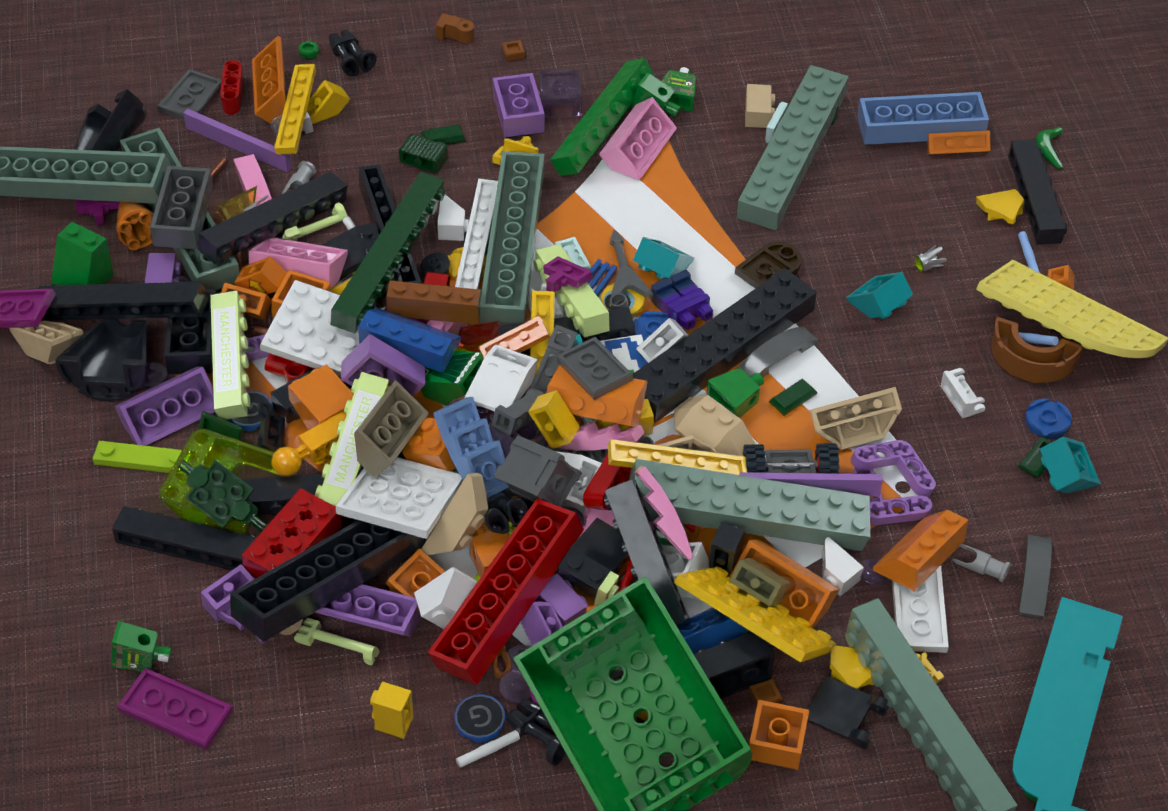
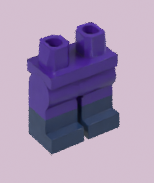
[651,269,714,330]

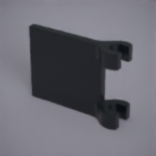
[807,676,889,750]

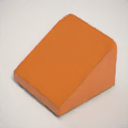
[1048,265,1074,290]

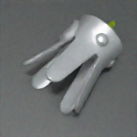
[913,245,947,272]

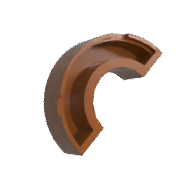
[991,317,1083,383]

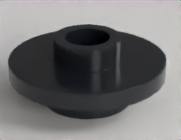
[420,253,450,276]

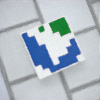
[600,335,648,374]

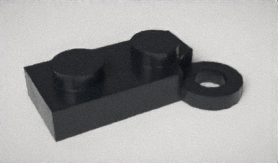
[257,400,285,457]

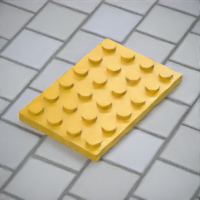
[674,566,837,662]

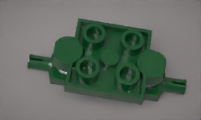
[178,460,267,532]

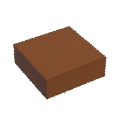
[502,40,525,61]
[749,679,783,707]

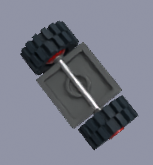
[743,443,839,474]

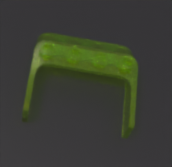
[159,429,279,535]

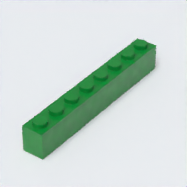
[550,58,654,176]

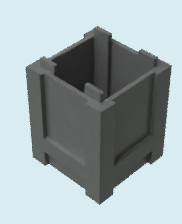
[494,435,582,508]

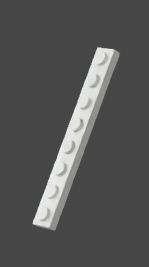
[455,179,498,289]

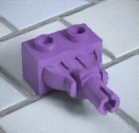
[201,564,271,644]

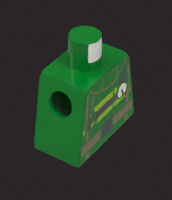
[661,67,696,112]
[111,621,171,671]

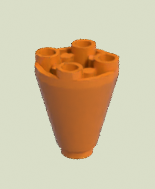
[116,202,154,250]

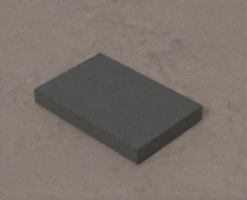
[157,69,222,120]
[556,337,633,400]

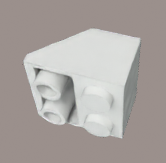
[556,451,602,513]

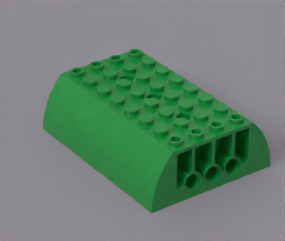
[513,576,752,811]

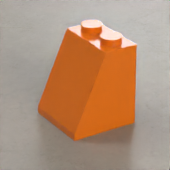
[288,364,354,430]

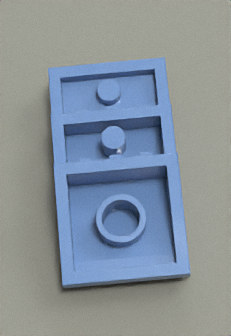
[433,397,509,497]

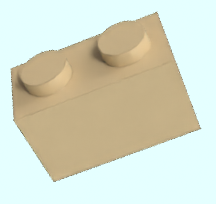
[745,84,775,128]

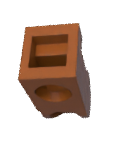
[436,13,474,44]

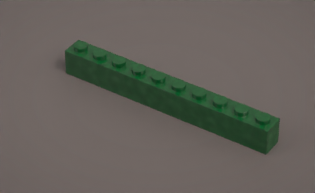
[330,171,446,334]

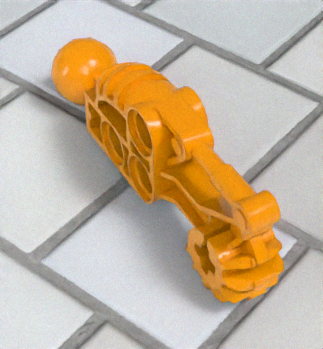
[271,386,389,476]

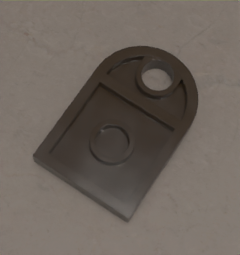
[734,242,802,288]

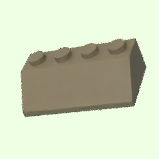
[354,380,429,478]

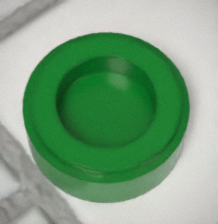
[298,41,319,60]

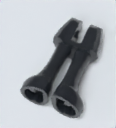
[329,29,377,76]
[484,492,528,534]
[505,699,566,766]

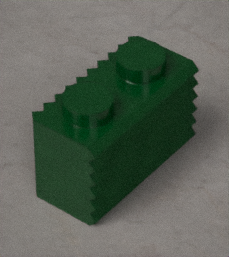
[399,133,448,174]

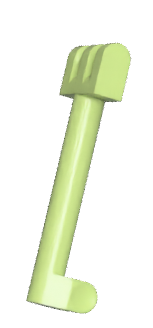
[282,203,347,241]
[294,618,380,665]

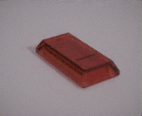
[458,321,500,347]

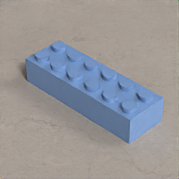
[857,92,989,145]

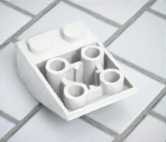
[464,344,537,412]

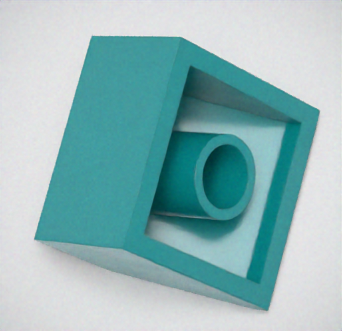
[633,237,694,280]
[846,272,913,319]
[1040,436,1101,493]

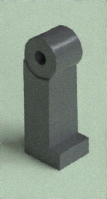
[491,389,544,436]

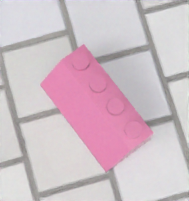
[599,97,677,180]
[249,237,348,289]

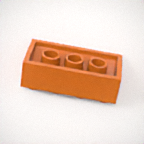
[252,36,286,126]
[546,364,648,427]
[873,510,968,592]
[730,539,840,629]

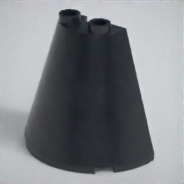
[74,89,147,151]
[55,318,147,401]

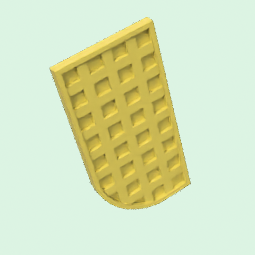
[976,260,1168,358]

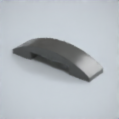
[529,324,577,394]
[737,327,819,377]
[1018,534,1052,619]

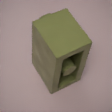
[729,558,791,606]

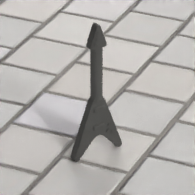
[610,230,653,299]

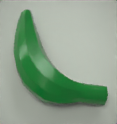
[1036,127,1063,170]

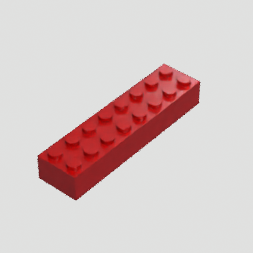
[428,498,585,686]

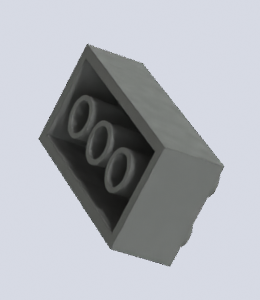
[150,166,213,249]

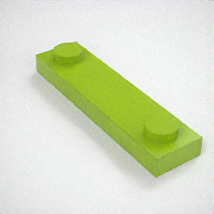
[93,441,192,475]

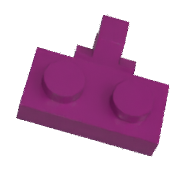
[75,200,120,225]
[543,256,592,292]

